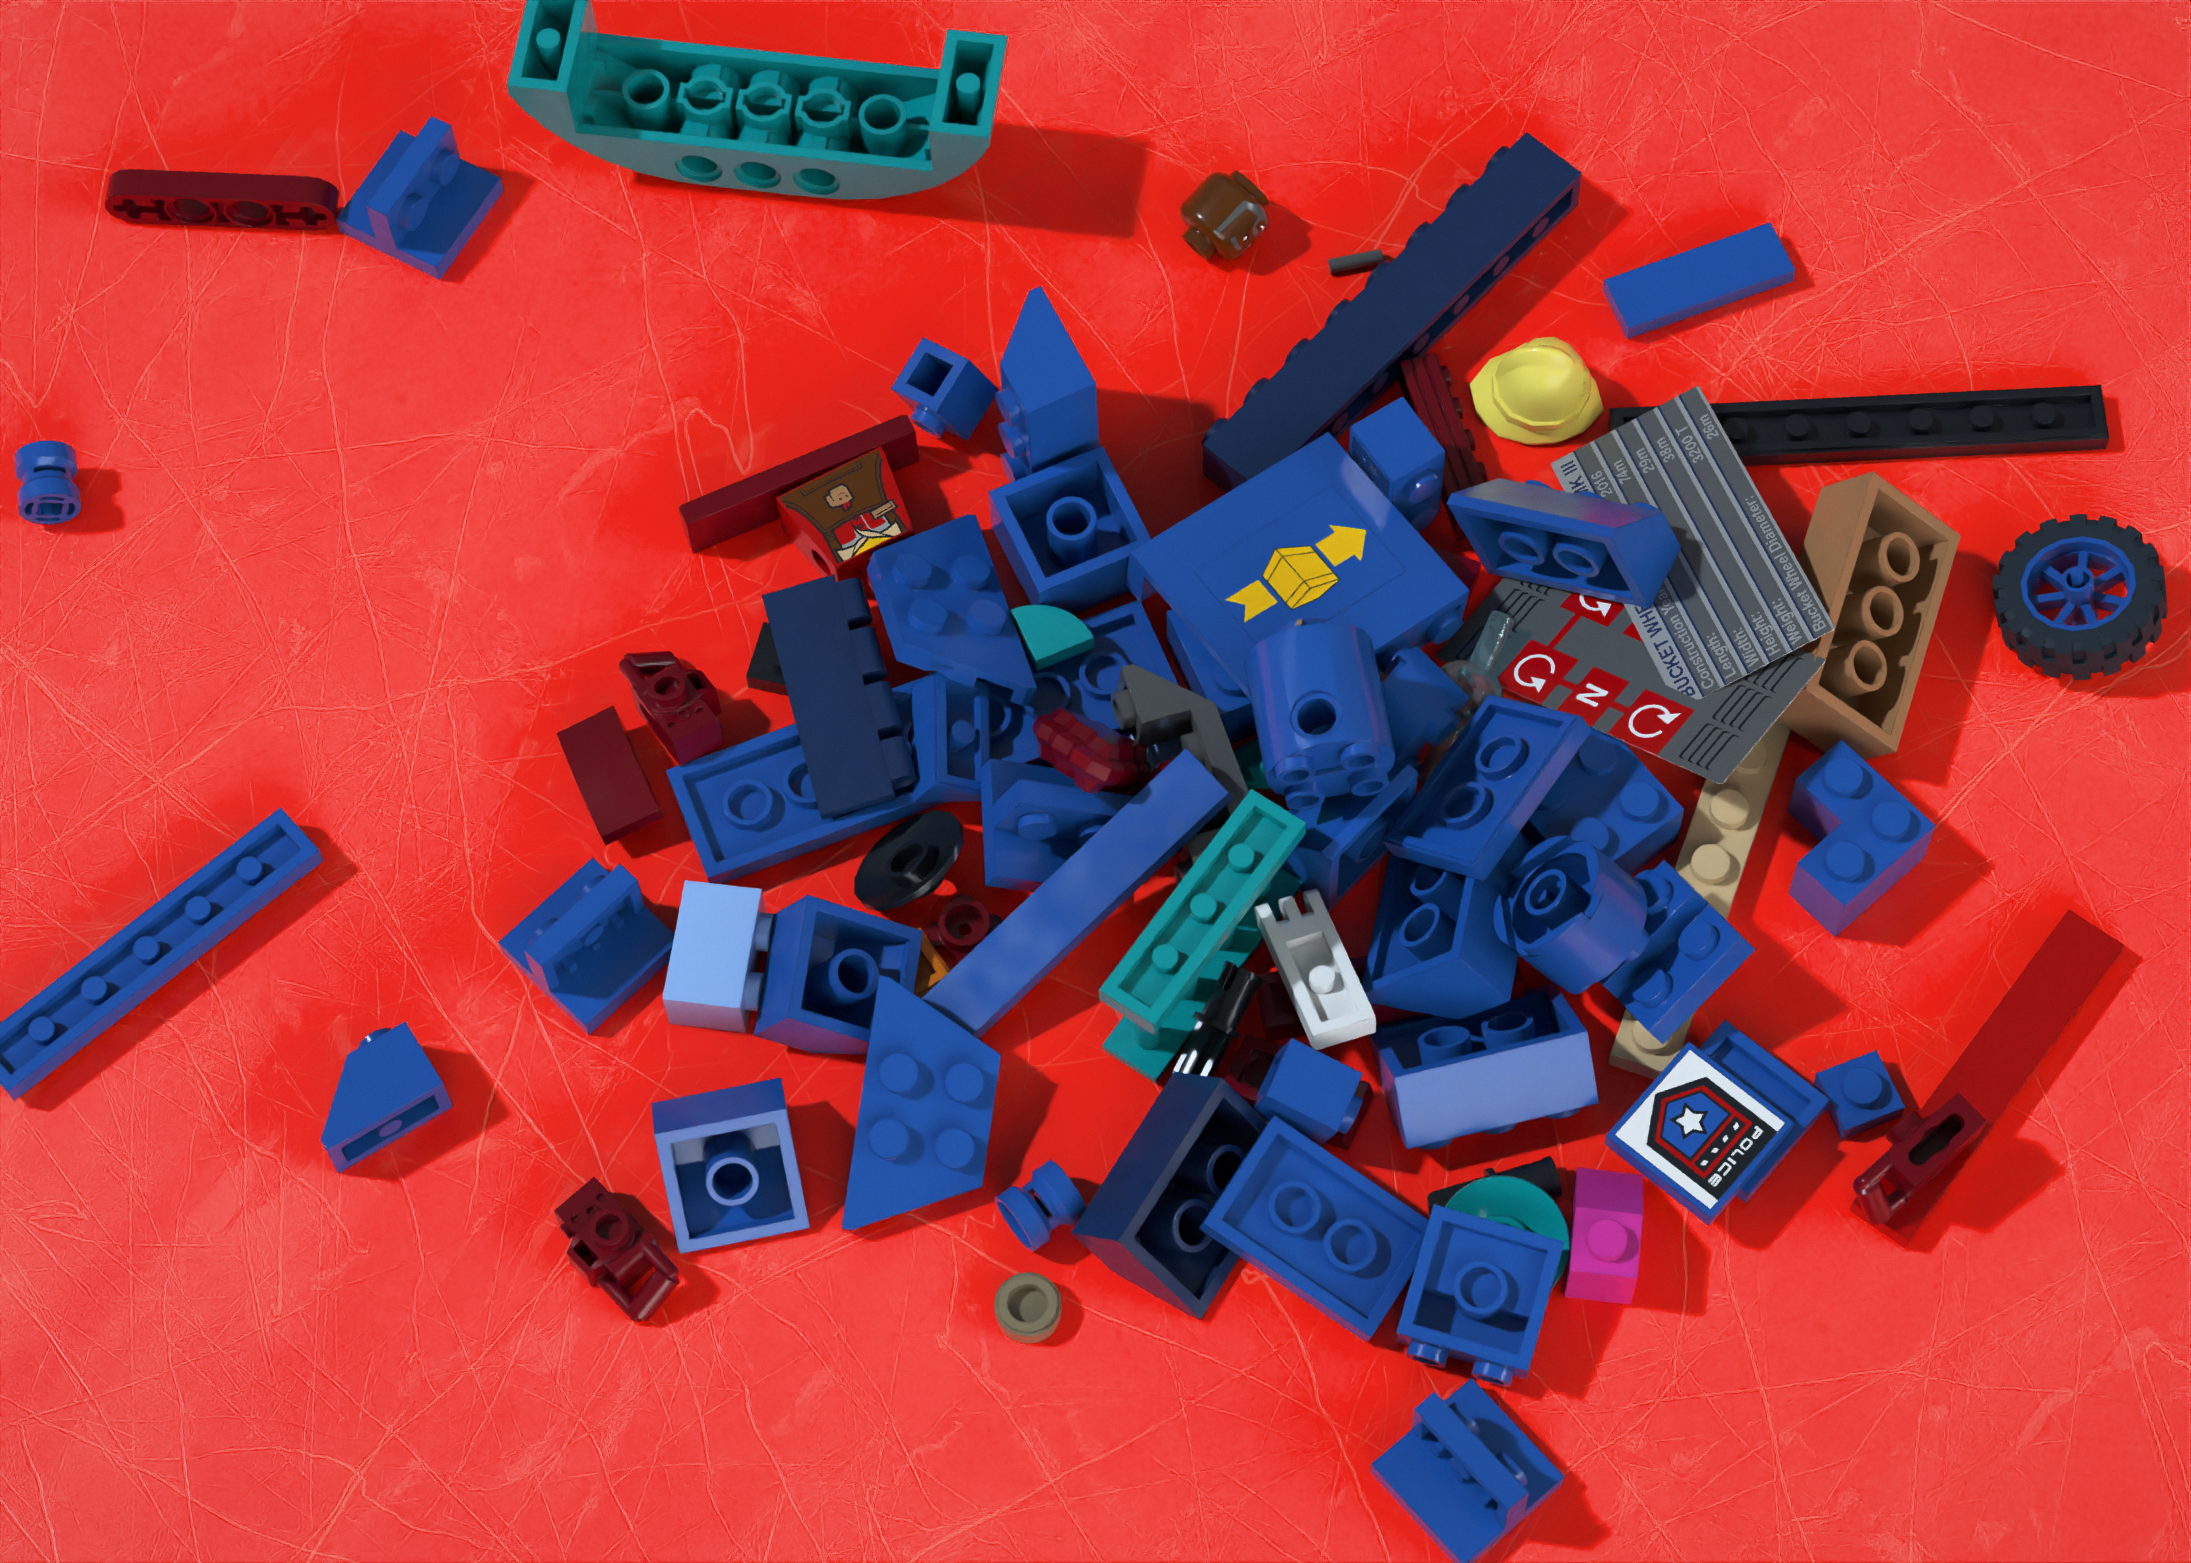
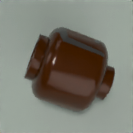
[1180,170,1269,261]

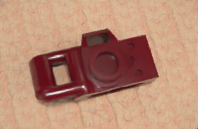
[619,651,725,767]
[1853,1093,1987,1224]
[554,1177,680,1322]

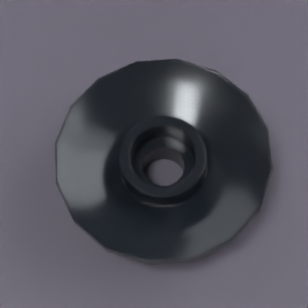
[854,810,964,911]

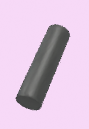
[1327,249,1384,274]

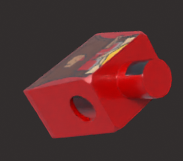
[776,446,914,595]

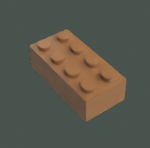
[1777,471,1961,760]

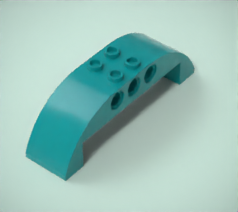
[507,0,1008,200]

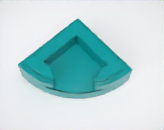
[1011,605,1094,671]

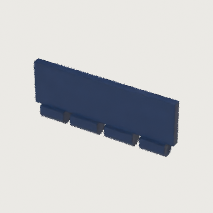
[762,575,917,820]

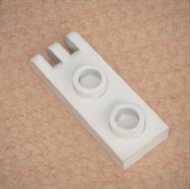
[1254,888,1376,1050]

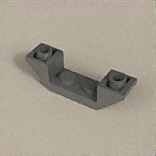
[1111,664,1249,886]

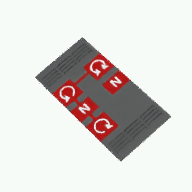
[1436,577,1825,784]

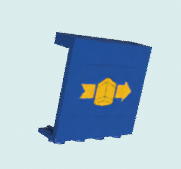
[1125,432,1470,699]

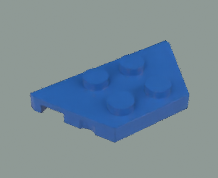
[867,514,1037,705]
[841,975,1001,1231]

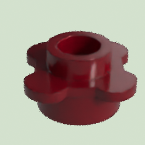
[927,894,1003,963]

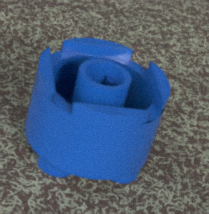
[1493,835,1649,994]

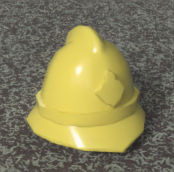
[1469,337,1604,445]

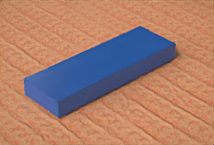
[1602,222,1796,339]

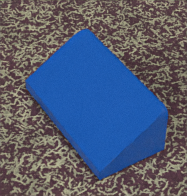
[912,671,991,803]

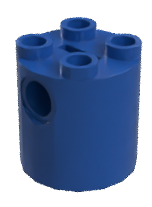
[1244,618,1395,810]

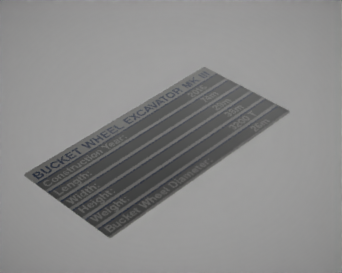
[1551,386,1835,700]

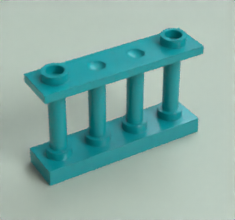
[1099,789,1306,1084]

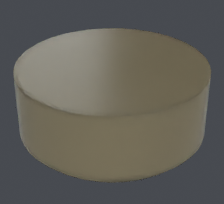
[994,1272,1062,1344]

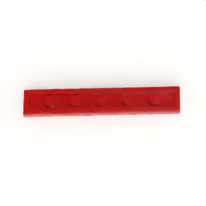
[1849,909,2124,1248]

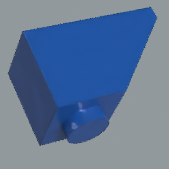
[321,1022,453,1173]

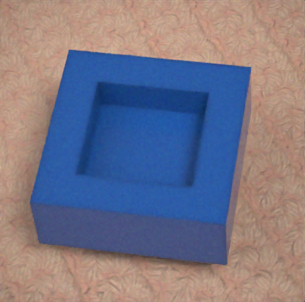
[1813,1050,1905,1139]

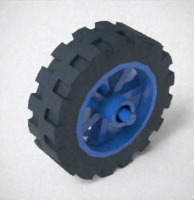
[1993,514,2167,680]

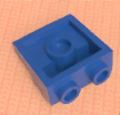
[1599,860,1756,1044]
[1396,1204,1564,1387]

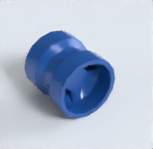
[14,440,81,525]
[995,1160,1087,1252]

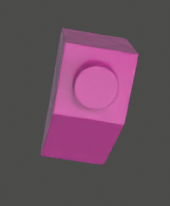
[1564,1167,1643,1305]

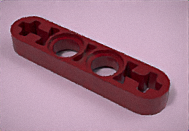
[105,169,339,231]

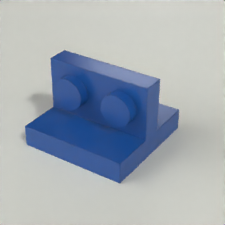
[336,116,504,280]
[980,758,1135,893]
[498,858,675,1035]
[1370,1378,1565,1563]

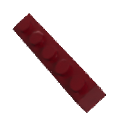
[1398,353,1488,542]

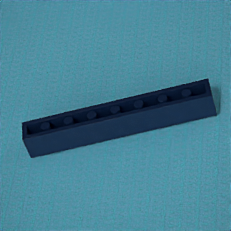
[1202,132,1582,493]

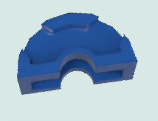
[1380,646,1470,775]

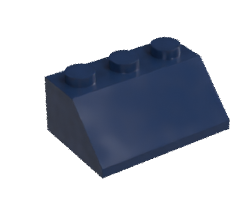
[1071,1072,1268,1319]

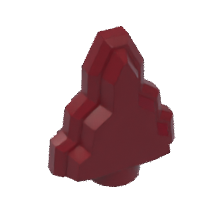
[1032,706,1152,795]

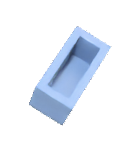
[662,880,774,1033]

